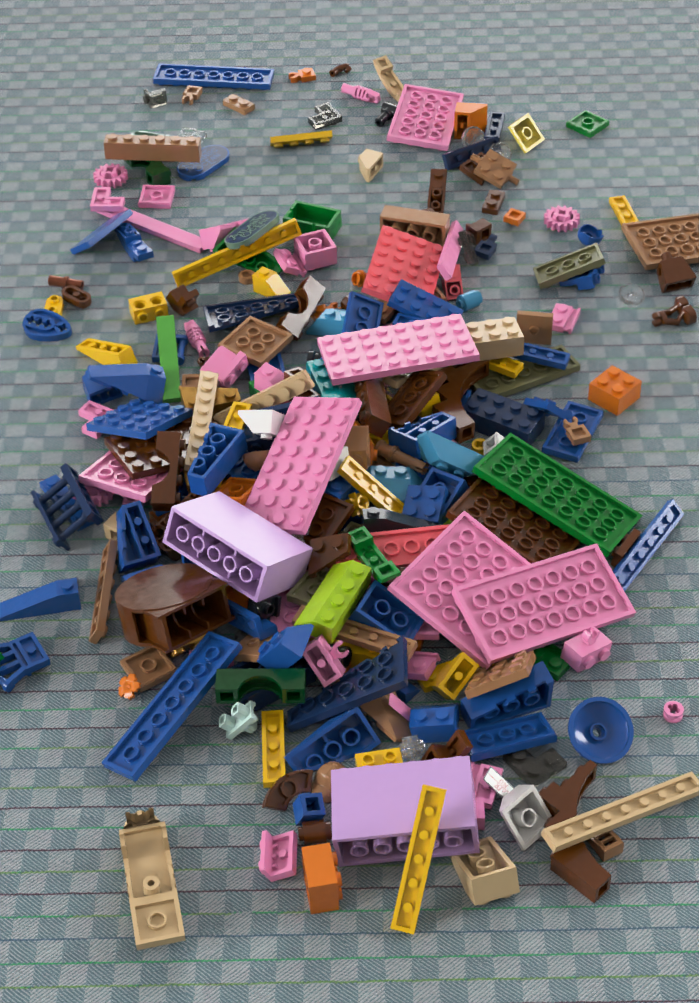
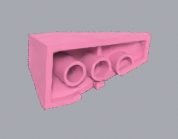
[199,218,249,252]

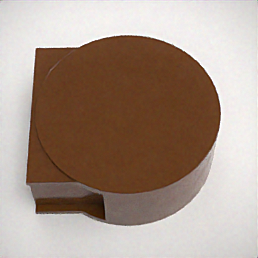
[115,563,235,654]

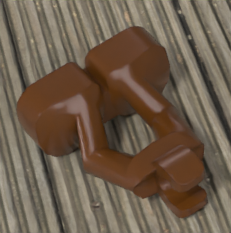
[652,295,697,327]

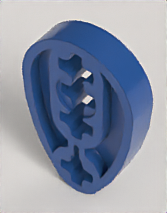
[22,309,72,342]

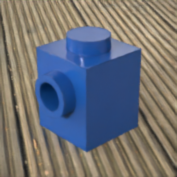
[292,792,326,826]

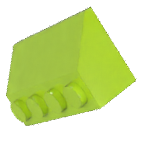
[294,560,372,644]

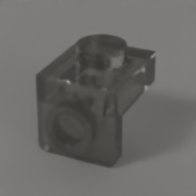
[143,88,167,109]

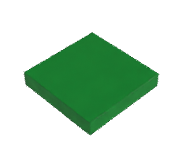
[566,110,610,138]

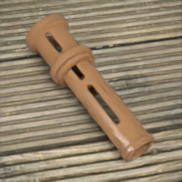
[374,439,429,475]

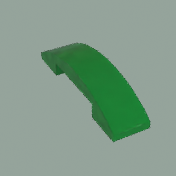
[348,526,401,583]

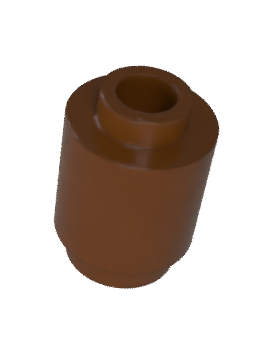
[298,819,332,845]

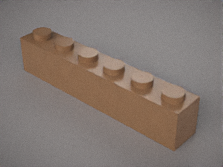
[104,133,202,163]

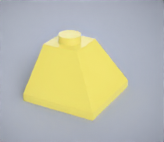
[508,113,545,154]

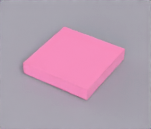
[138,185,175,209]

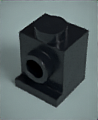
[248,595,282,620]

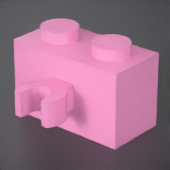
[560,626,612,673]
[303,634,349,687]

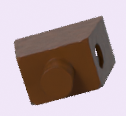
[657,252,696,294]

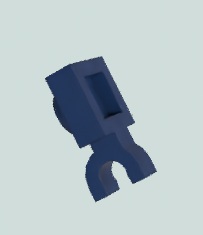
[474,234,498,260]

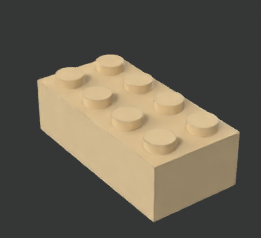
[466,317,524,363]

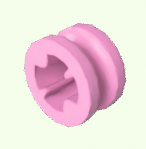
[663,701,684,723]

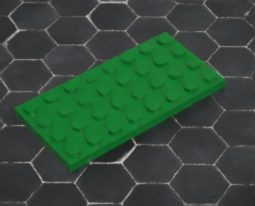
[472,433,643,558]

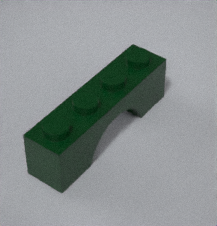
[124,160,172,185]
[215,668,306,704]

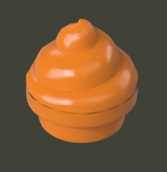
[351,270,367,287]

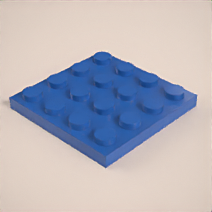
[86,399,193,440]

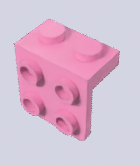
[200,346,249,388]

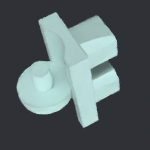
[219,700,258,740]

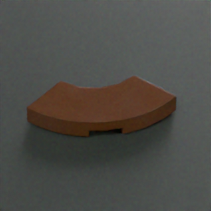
[262,769,313,812]

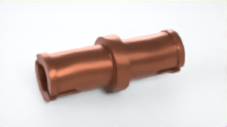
[48,275,84,290]

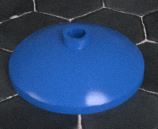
[568,697,634,764]

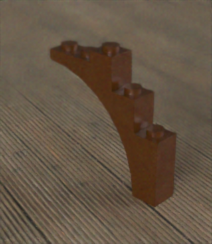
[432,360,490,444]
[539,760,611,903]

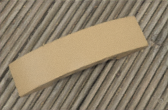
[373,55,404,102]

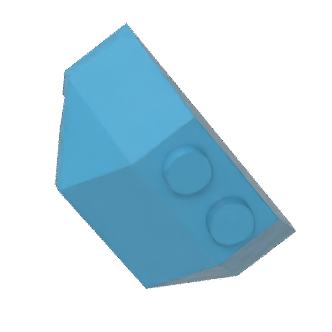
[306,308,346,336]
[417,430,484,479]
[359,465,424,503]

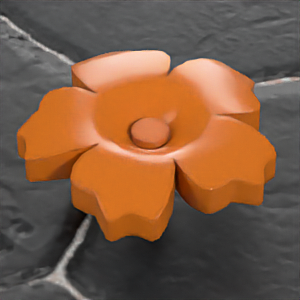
[118,673,141,700]

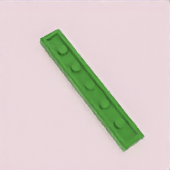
[156,315,181,403]

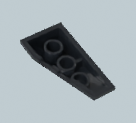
[360,507,441,533]

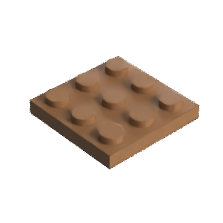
[218,316,293,368]
[464,650,536,699]

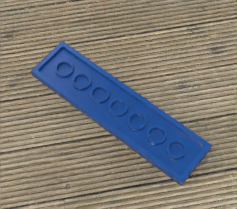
[153,63,274,90]
[101,631,243,782]

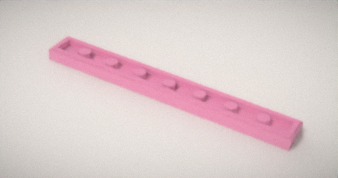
[97,207,204,254]
[437,220,465,281]

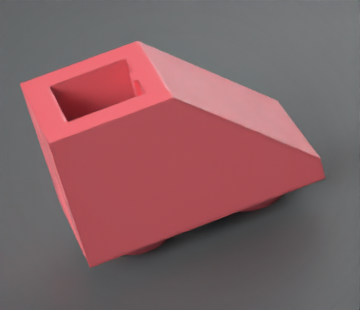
[440,264,463,300]

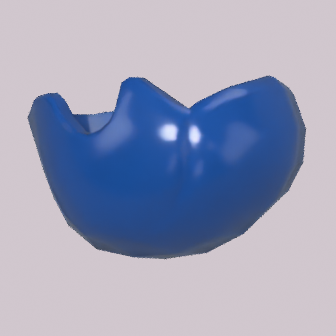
[578,224,604,246]

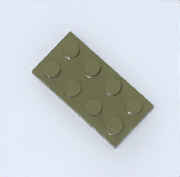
[533,243,606,289]

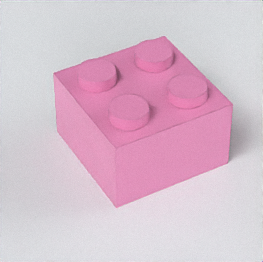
[293,229,337,271]

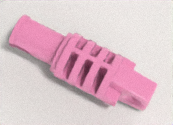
[341,83,381,104]
[184,320,210,357]

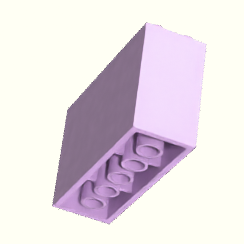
[162,491,313,603]
[331,756,480,867]

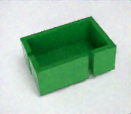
[282,200,342,240]

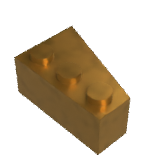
[179,387,241,417]

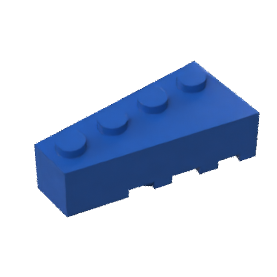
[187,423,248,496]
[460,661,554,729]

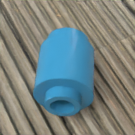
[456,290,483,312]

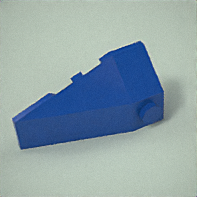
[0,577,81,621]
[284,706,382,771]

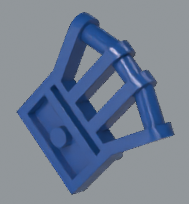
[0,632,51,692]

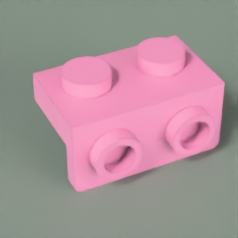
[258,830,298,882]

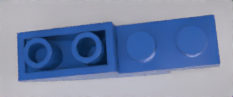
[114,223,154,262]

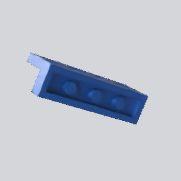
[228,599,278,641]

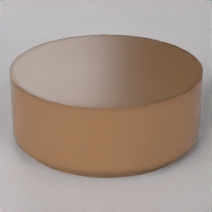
[238,269,255,285]

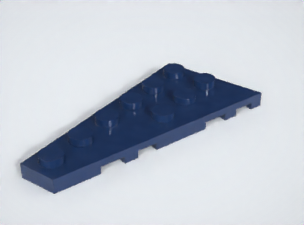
[203,293,299,333]
[286,635,408,732]

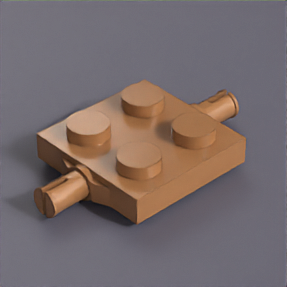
[470,149,520,189]

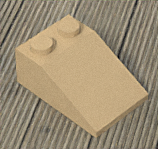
[449,836,520,906]

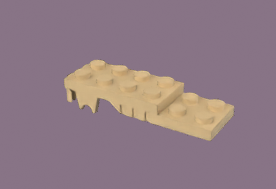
[119,807,186,950]

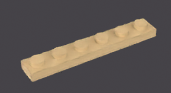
[213,369,315,425]

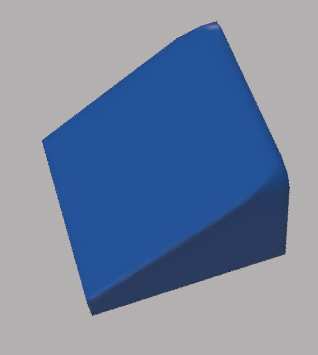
[395,682,420,704]

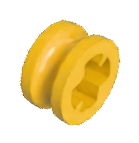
[471,438,485,455]

